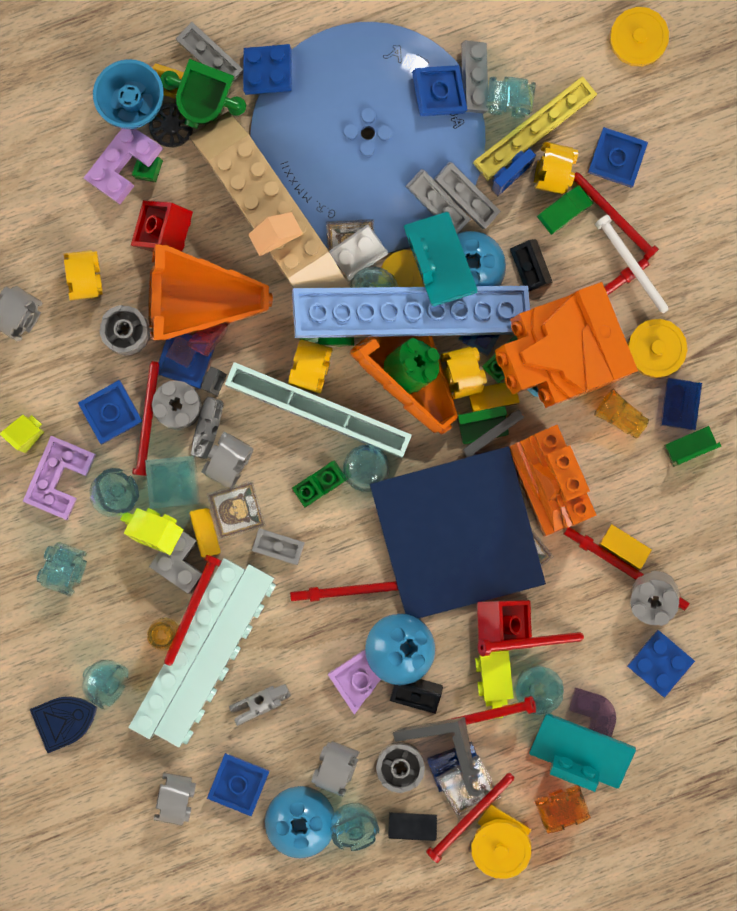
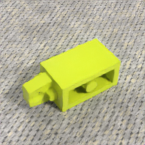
[120,508,183,555]
[475,650,514,719]

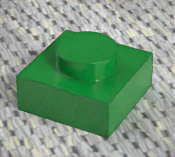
[132,157,163,182]

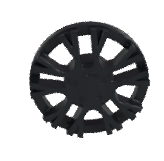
[149,103,193,148]

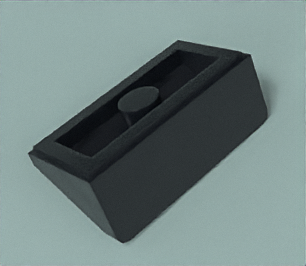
[510,239,553,292]
[390,679,443,714]
[388,812,437,841]

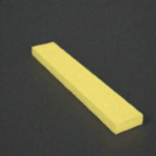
[473,76,597,182]

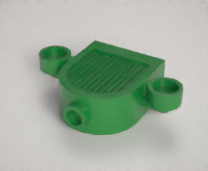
[160,59,246,129]

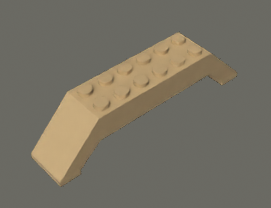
[189,111,350,288]

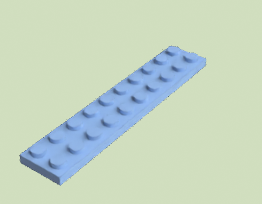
[292,286,530,338]

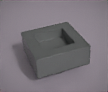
[201,366,227,396]

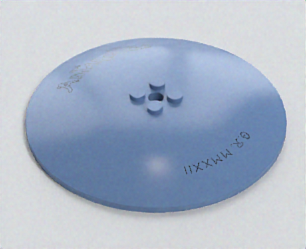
[250,22,486,253]

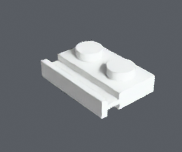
[329,224,388,281]

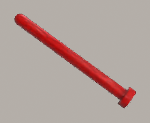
[574,172,659,261]
[132,361,159,476]
[164,555,222,666]
[478,632,584,657]
[447,696,536,725]
[426,773,515,863]

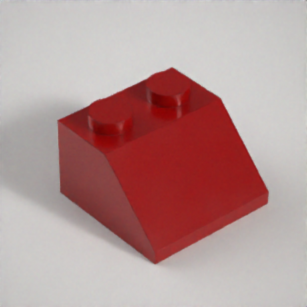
[131,200,193,252]
[477,600,532,649]

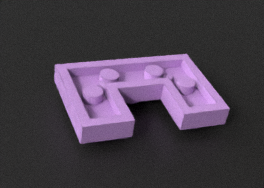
[84,128,163,205]
[23,436,96,520]

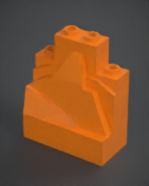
[495,282,638,408]
[510,425,597,537]

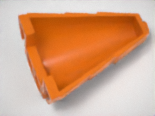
[148,244,273,341]
[350,336,458,435]

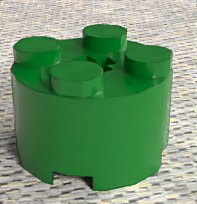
[384,338,440,394]

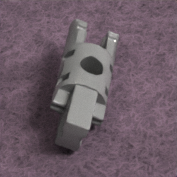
[191,397,224,459]
[229,684,291,726]

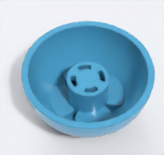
[93,59,164,129]
[457,231,506,286]
[365,614,436,685]
[265,786,336,859]

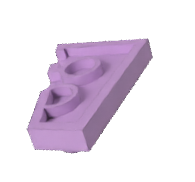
[328,649,381,714]

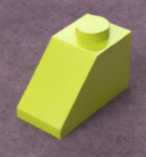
[0,415,44,453]

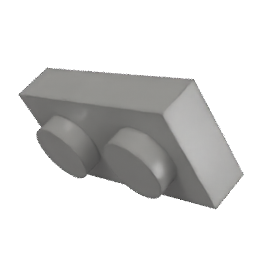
[252,528,305,565]

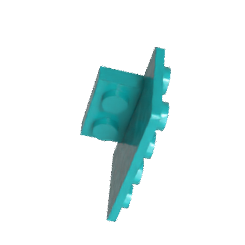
[404,212,477,307]
[529,713,636,792]

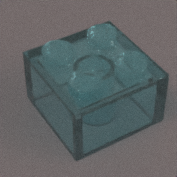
[145,456,200,509]

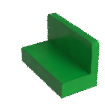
[457,406,509,444]
[664,426,722,467]

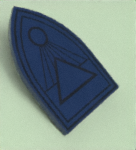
[30,696,97,753]

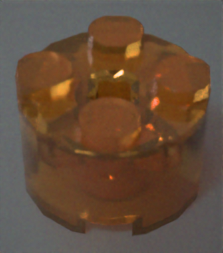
[534,785,591,834]

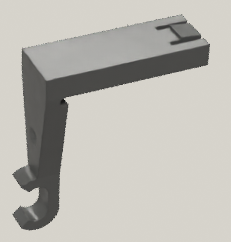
[461,410,524,458]
[393,717,485,796]

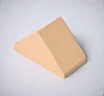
[248,212,303,256]

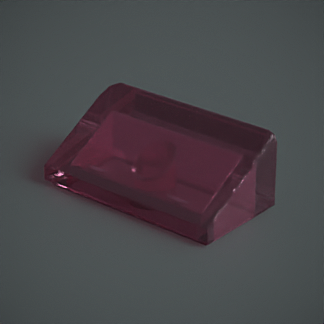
[187,322,230,357]

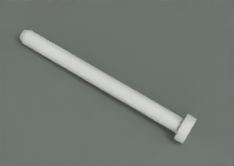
[595,215,668,313]

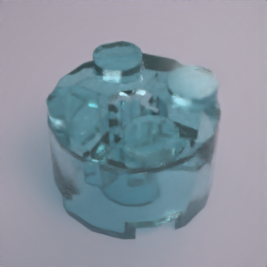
[486,77,536,118]
[37,542,87,596]
[514,665,564,715]

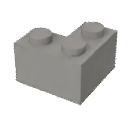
[149,531,202,594]

